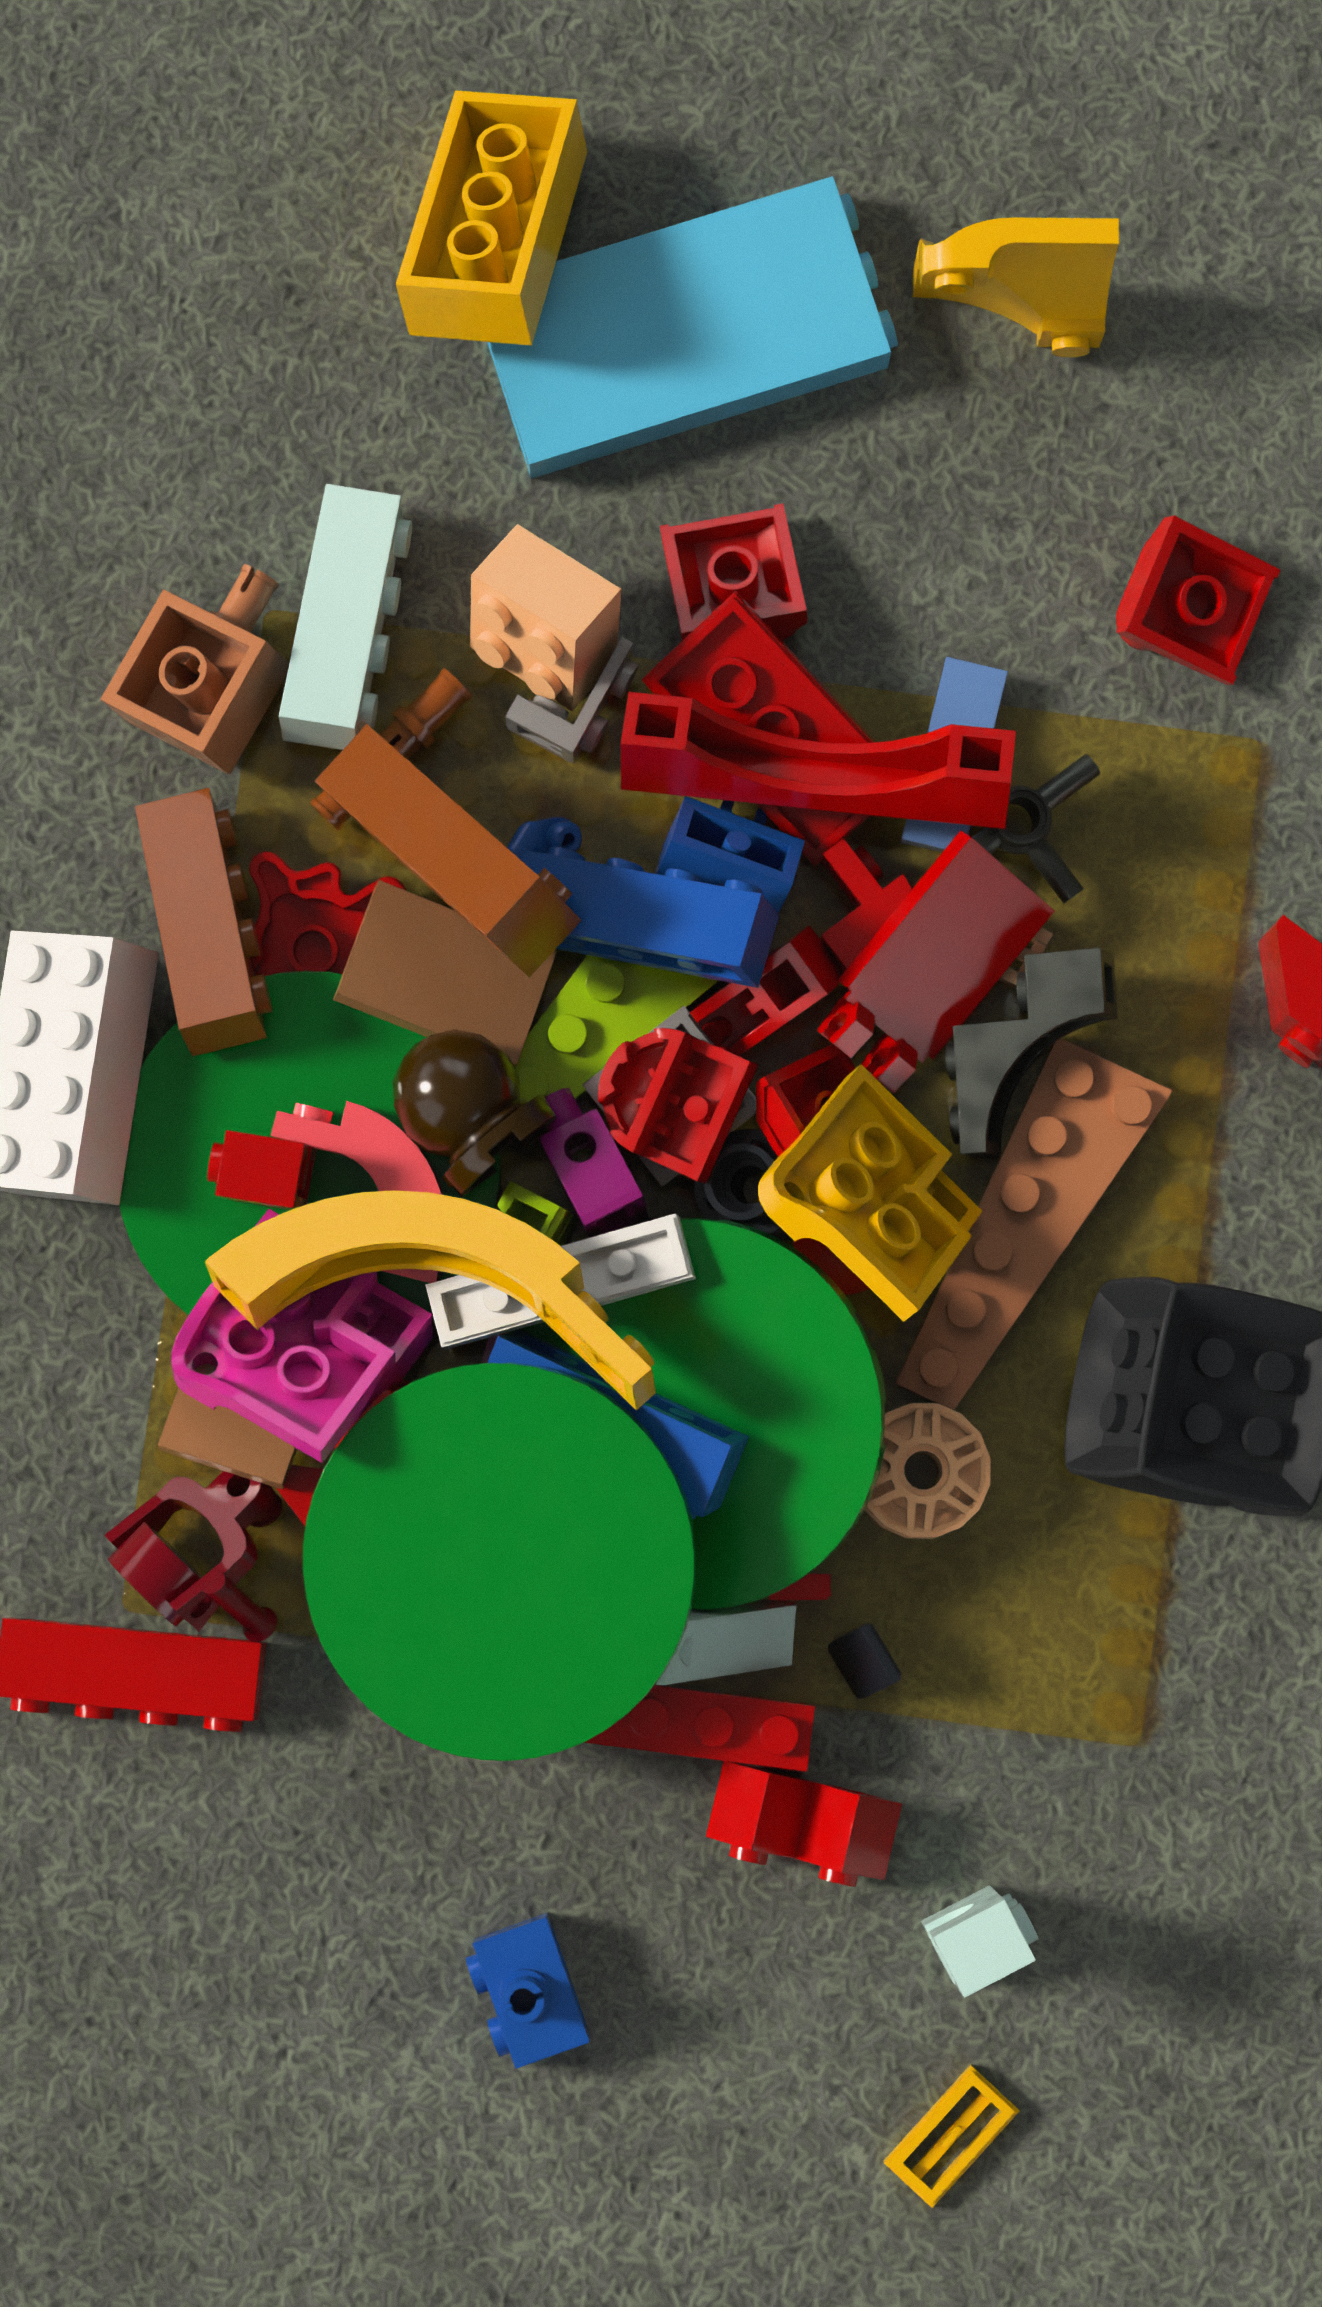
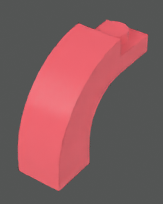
[271,1101,444,1283]

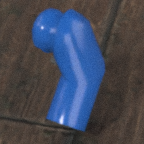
[507,817,582,860]

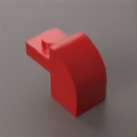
[820,838,912,972]

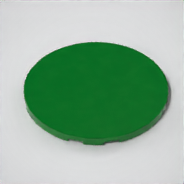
[119,971,501,1316]
[520,1218,887,1610]
[303,1362,697,1761]

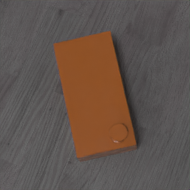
[315,724,582,978]

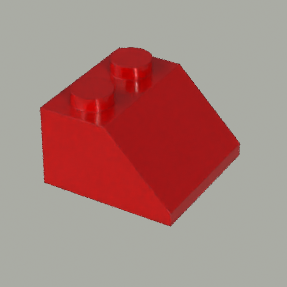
[1258,915,1322,1068]

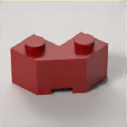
[706,1761,902,1887]

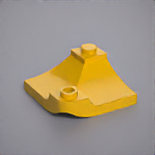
[912,217,1119,357]
[758,1064,982,1322]

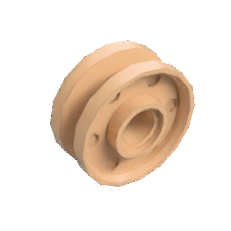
[864,1403,991,1539]

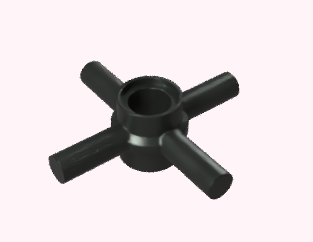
[972,754,1100,904]

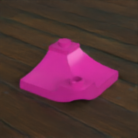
[171,1209,433,1463]

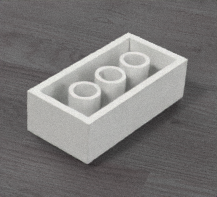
[0,931,159,1205]

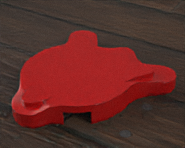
[249,851,407,976]

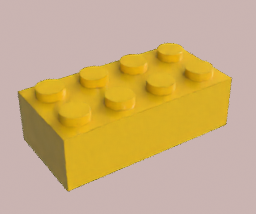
[396,90,588,346]

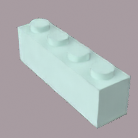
[279,484,412,750]

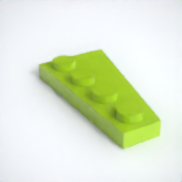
[515,955,720,1101]

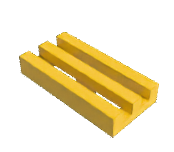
[883,2064,1020,2208]

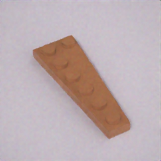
[895,1039,1172,1410]

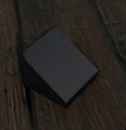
[828,1621,902,1699]

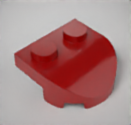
[598,1028,758,1184]

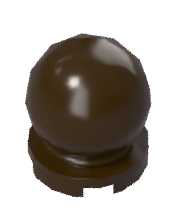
[393,1029,556,1197]

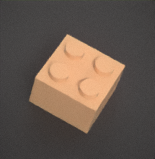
[470,524,621,711]

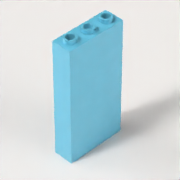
[487,176,898,479]

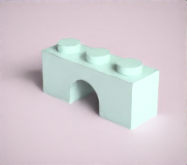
[921,1885,1039,1998]

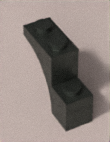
[945,948,1118,1159]

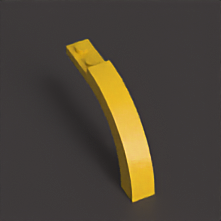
[205,1190,656,1411]

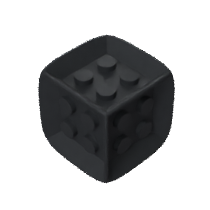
[1064,1277,1322,1516]

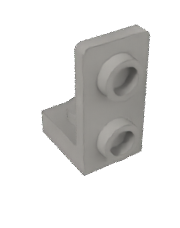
[505,637,639,764]

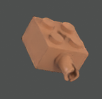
[100,564,289,775]

